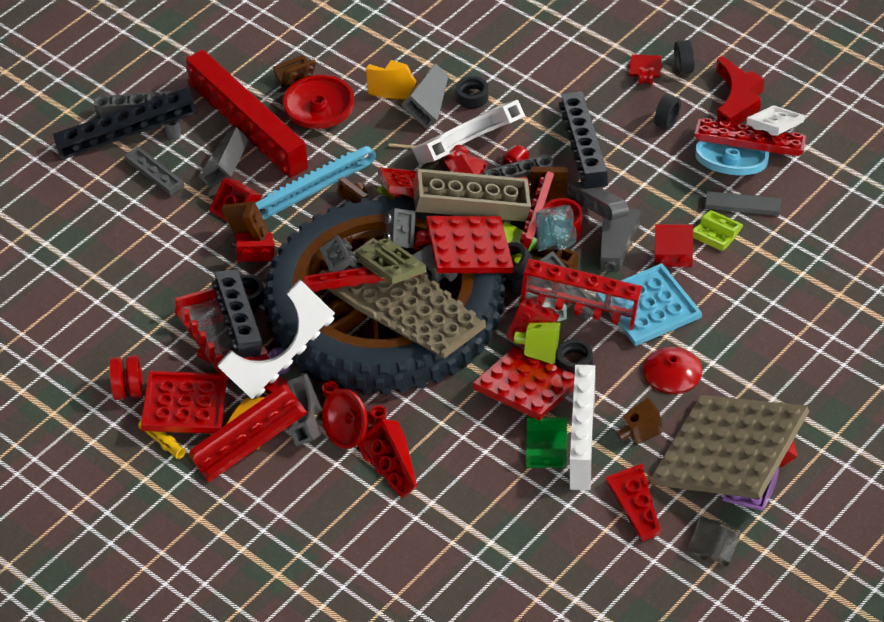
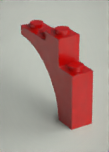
[716,56,764,125]

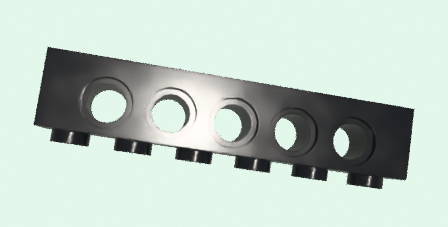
[212,269,262,358]

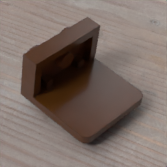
[272,55,316,87]
[530,167,568,206]
[221,201,268,241]

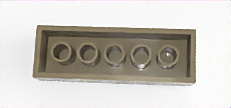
[413,169,531,222]

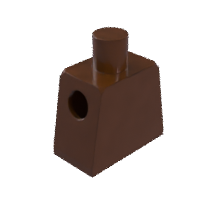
[616,397,664,444]

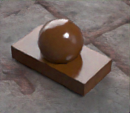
[337,177,368,204]

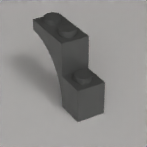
[287,374,322,447]

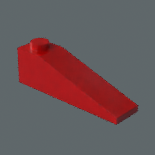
[443,151,487,175]
[358,419,417,498]

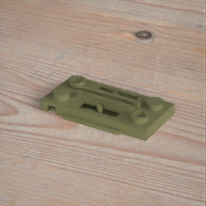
[355,239,427,284]

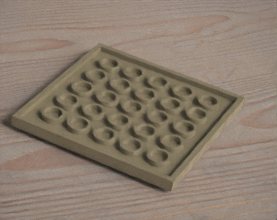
[650,395,809,499]

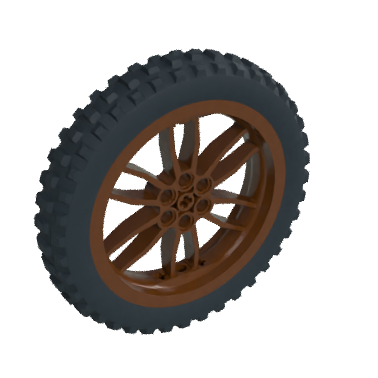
[264,196,505,395]

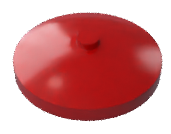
[283,75,354,129]

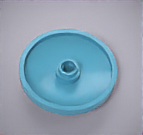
[695,141,769,175]

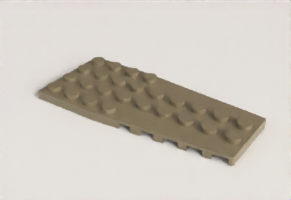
[324,238,486,358]

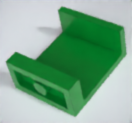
[526,417,567,468]

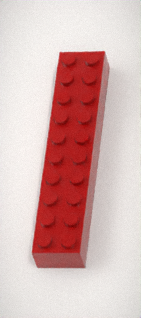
[186,49,308,178]

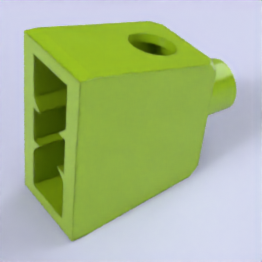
[514,322,561,364]

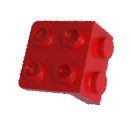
[235,232,275,262]
[506,298,560,347]

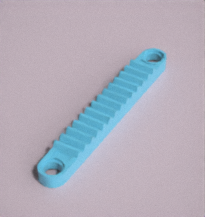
[256,146,376,220]

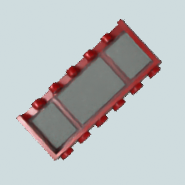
[520,259,642,330]
[175,288,269,381]

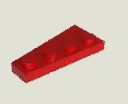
[606,463,661,542]

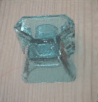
[536,205,577,251]

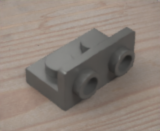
[384,208,415,250]
[319,235,359,272]

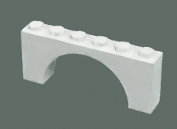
[412,100,525,165]
[217,279,335,399]
[570,365,595,490]

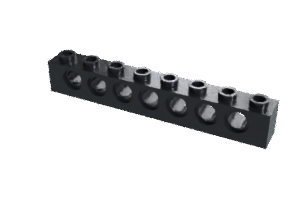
[53,87,197,160]
[559,91,608,189]

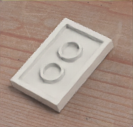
[746,105,805,135]

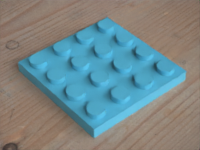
[596,263,702,346]

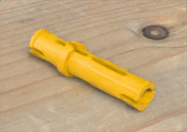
[138,419,186,459]

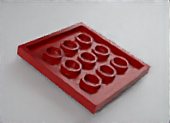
[378,167,417,198]
[426,216,514,273]
[472,347,575,421]
[141,371,228,434]

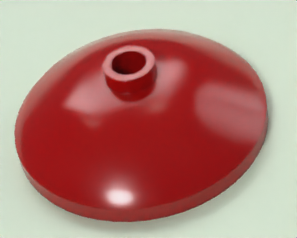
[643,347,702,394]
[322,389,368,449]

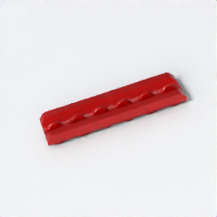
[695,118,806,156]
[189,385,307,483]

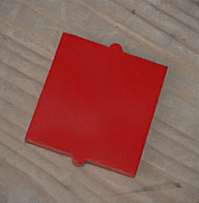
[629,54,663,78]

